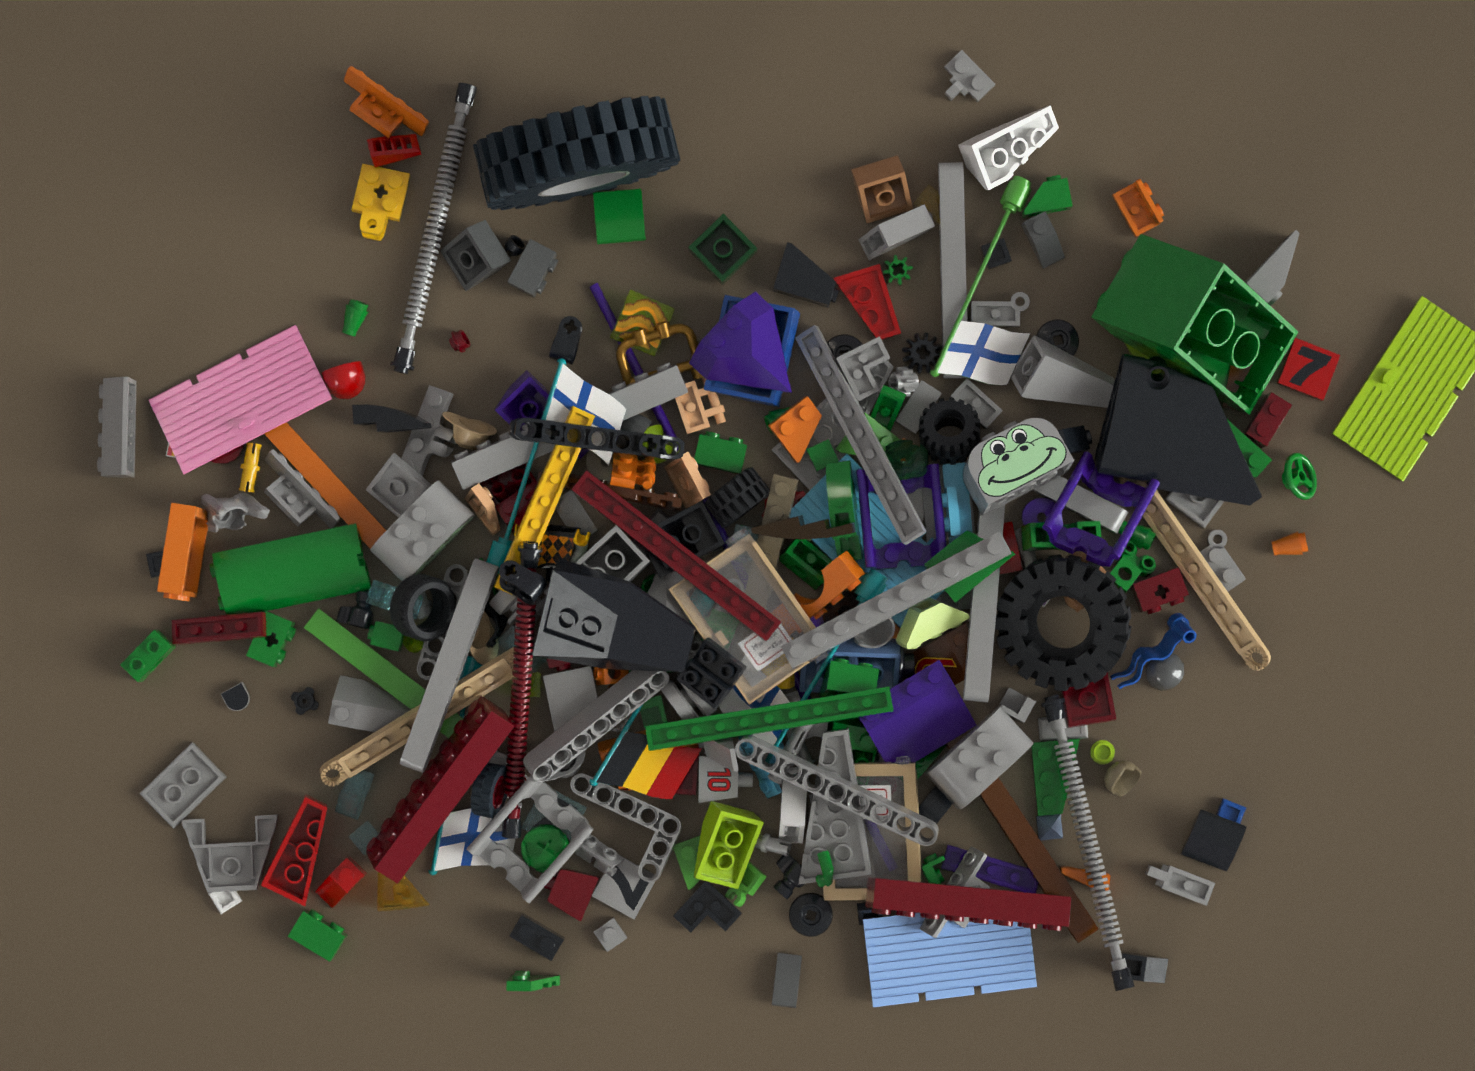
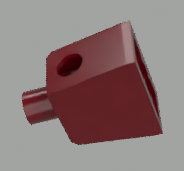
[542,868,599,921]

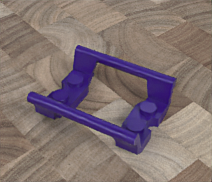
[1042,452,1160,567]
[856,464,947,570]

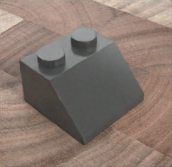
[440,220,511,291]

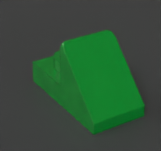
[871,385,906,431]

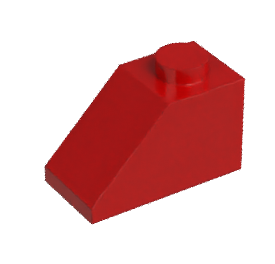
[315,856,367,908]

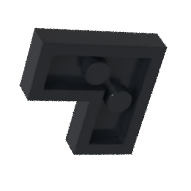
[673,881,742,933]

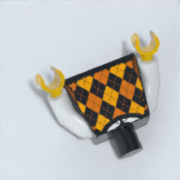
[514,524,591,582]

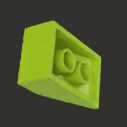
[694,801,764,889]

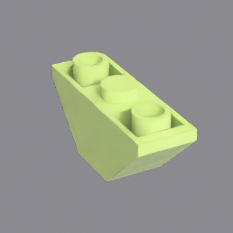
[896,597,970,649]

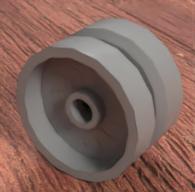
[661,672,718,720]

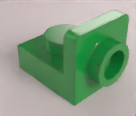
[921,853,945,884]

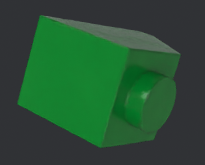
[1022,175,1073,218]

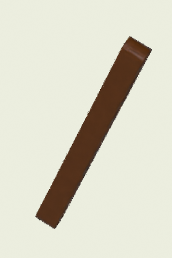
[946,731,1099,943]

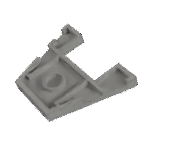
[182,815,278,893]

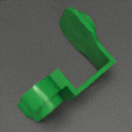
[1110,540,1156,593]

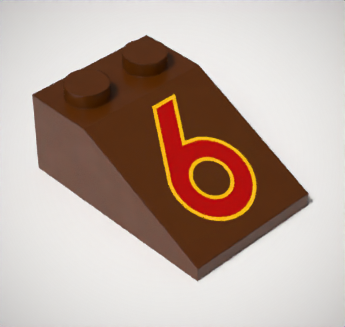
[912,623,969,685]

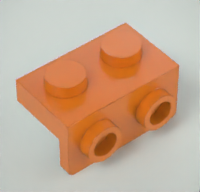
[1112,179,1164,238]

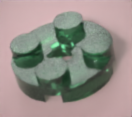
[884,440,929,481]

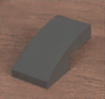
[772,953,802,1008]

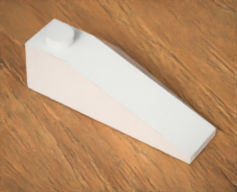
[958,106,1059,190]

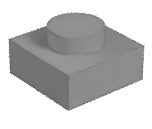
[594,917,628,952]

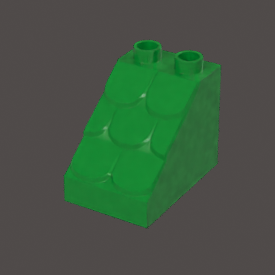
[1091,234,1298,415]

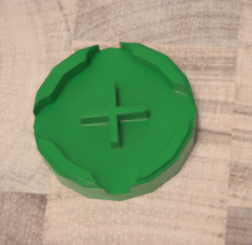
[521,824,569,873]

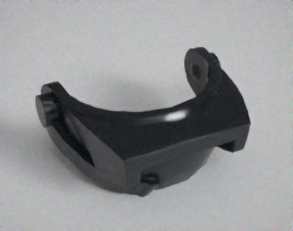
[484,601,508,648]

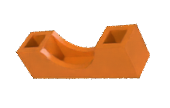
[771,551,865,636]

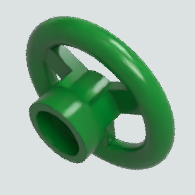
[1282,453,1317,500]

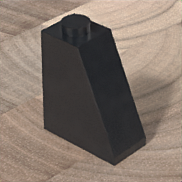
[773,242,839,308]

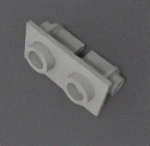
[575,834,625,876]

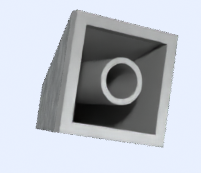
[1011,335,1115,408]

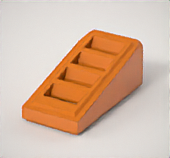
[1060,866,1111,891]

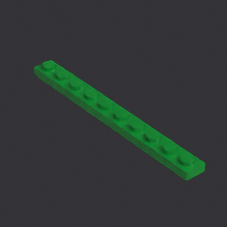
[645,686,894,751]

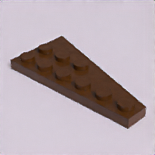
[537,472,683,512]

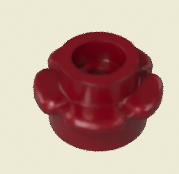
[449,330,471,353]

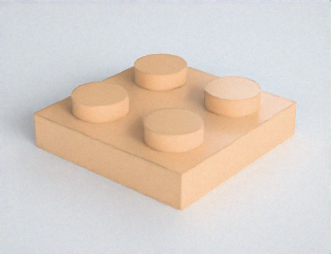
[664,452,711,509]

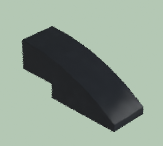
[352,404,431,433]

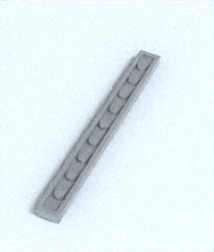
[795,325,927,545]
[781,531,1012,669]

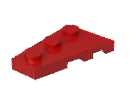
[833,264,901,340]

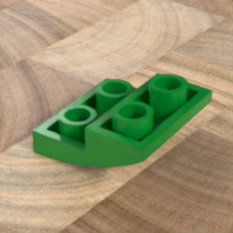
[593,189,646,245]

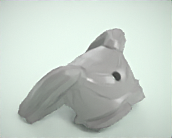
[201,493,270,533]

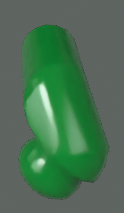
[816,851,834,888]

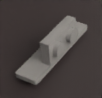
[264,449,340,529]
[920,846,990,938]

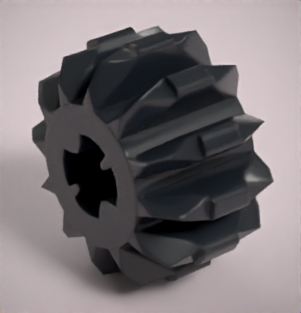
[902,332,943,374]

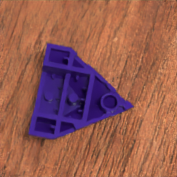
[689,291,792,393]

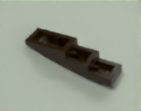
[751,515,857,539]

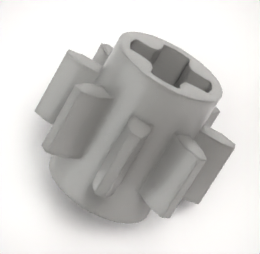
[888,366,919,397]

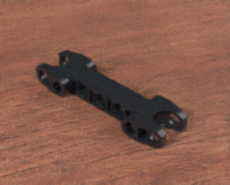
[509,418,685,459]

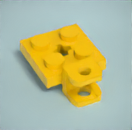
[352,163,410,241]

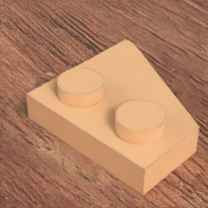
[465,483,501,536]

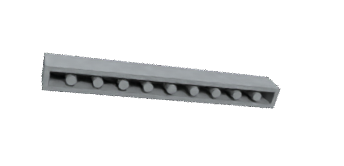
[451,362,688,490]

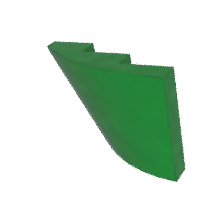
[924,530,1015,603]

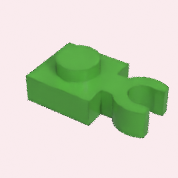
[725,862,767,907]

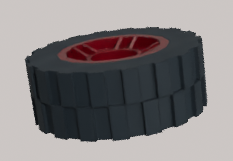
[471,762,507,819]

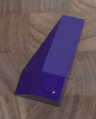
[495,370,589,459]

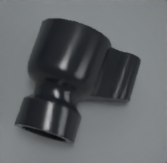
[336,591,376,630]
[773,854,804,900]

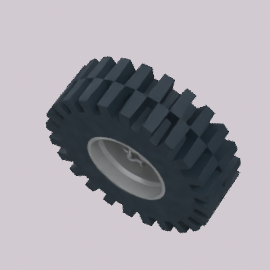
[473,96,681,210]

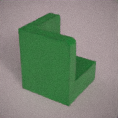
[640,695,668,728]

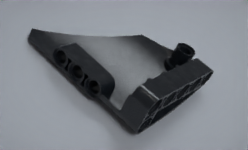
[1095,354,1262,506]

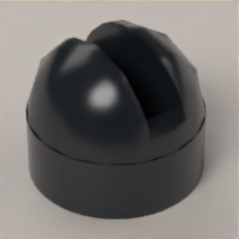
[504,235,526,256]

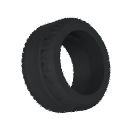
[389,574,456,641]

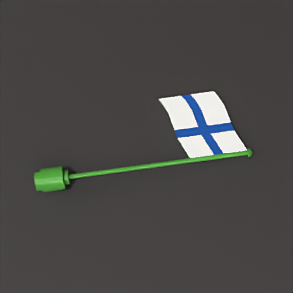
[930,176,1031,385]

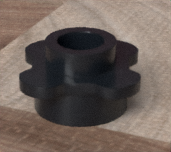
[291,687,319,715]

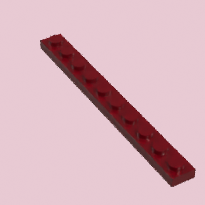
[571,470,781,642]

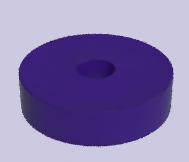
[1021,498,1055,526]

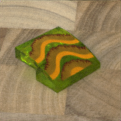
[610,289,675,356]

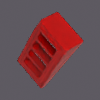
[367,134,422,168]

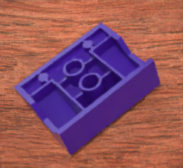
[857,660,977,764]

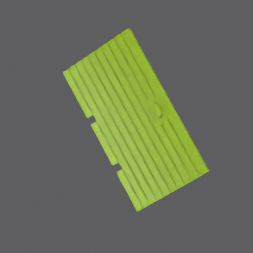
[1332,296,1475,482]

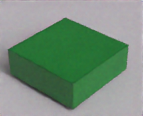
[806,439,839,472]

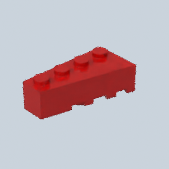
[261,794,328,906]

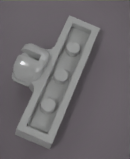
[401,385,456,477]

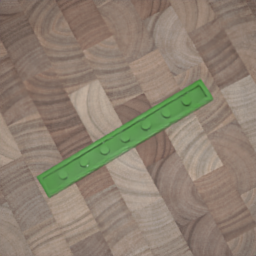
[304,608,464,738]

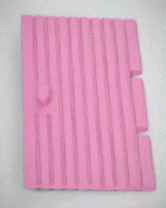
[148,325,332,474]

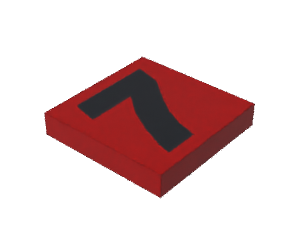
[1277,338,1341,401]

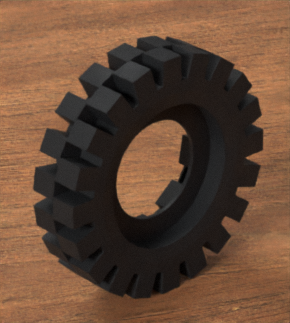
[995,554,1132,691]

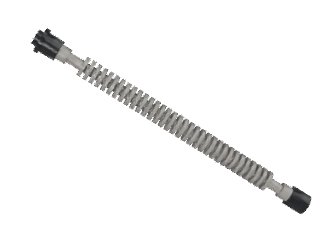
[390,83,477,374]
[1041,695,1135,991]

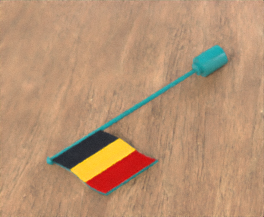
[589,589,715,799]

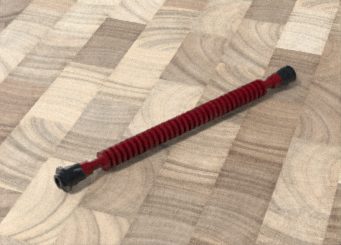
[501,541,543,839]

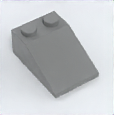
[1245,230,1299,306]

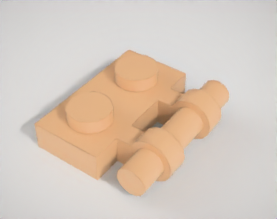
[675,378,726,435]

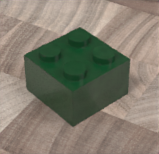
[688,213,757,285]

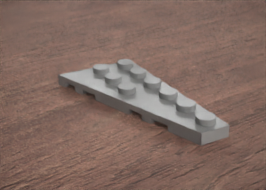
[799,728,872,884]

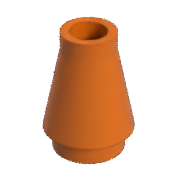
[1271,531,1308,556]

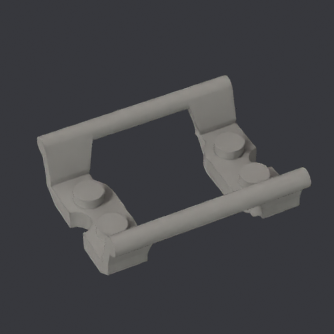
[467,775,594,904]

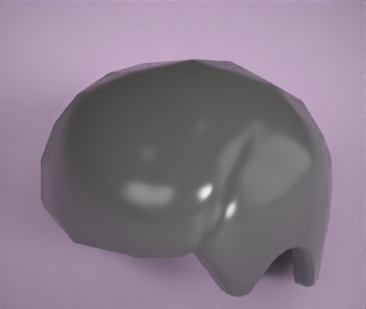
[1145,653,1184,691]

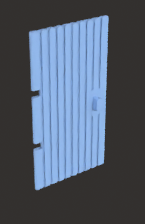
[862,913,1037,1007]

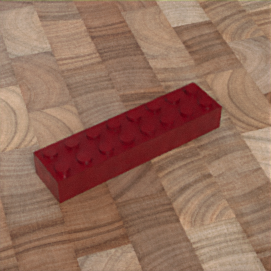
[366,695,515,884]
[865,877,1072,931]

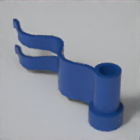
[1110,613,1197,689]

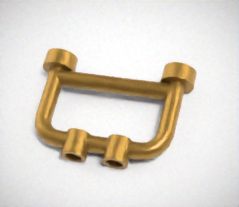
[616,321,703,385]

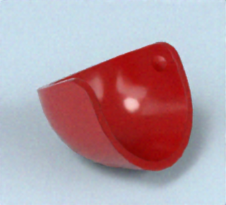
[321,361,366,399]

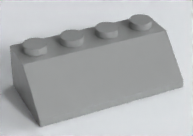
[97,377,137,478]

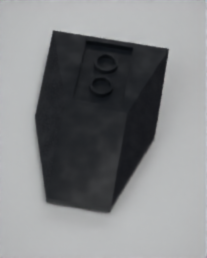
[532,559,696,672]

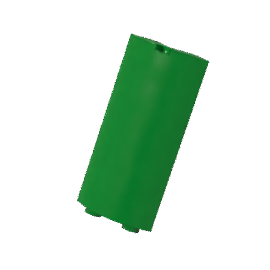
[209,523,371,615]

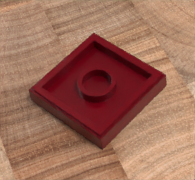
[1061,672,1117,728]

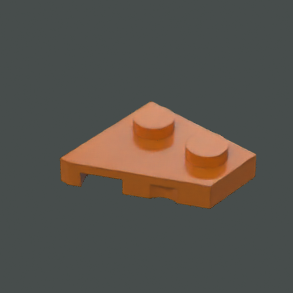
[768,396,822,463]

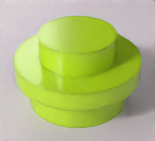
[1090,740,1115,764]

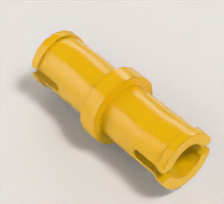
[239,442,262,493]

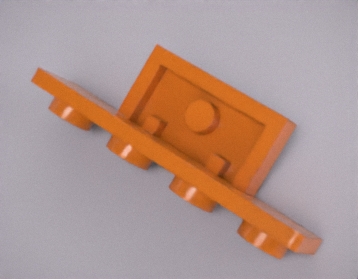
[344,66,429,138]

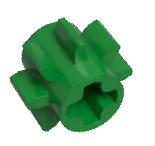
[882,255,913,286]

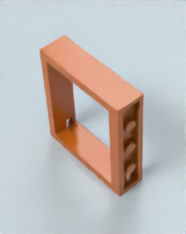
[157,503,208,601]

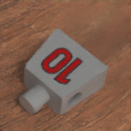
[698,756,753,803]

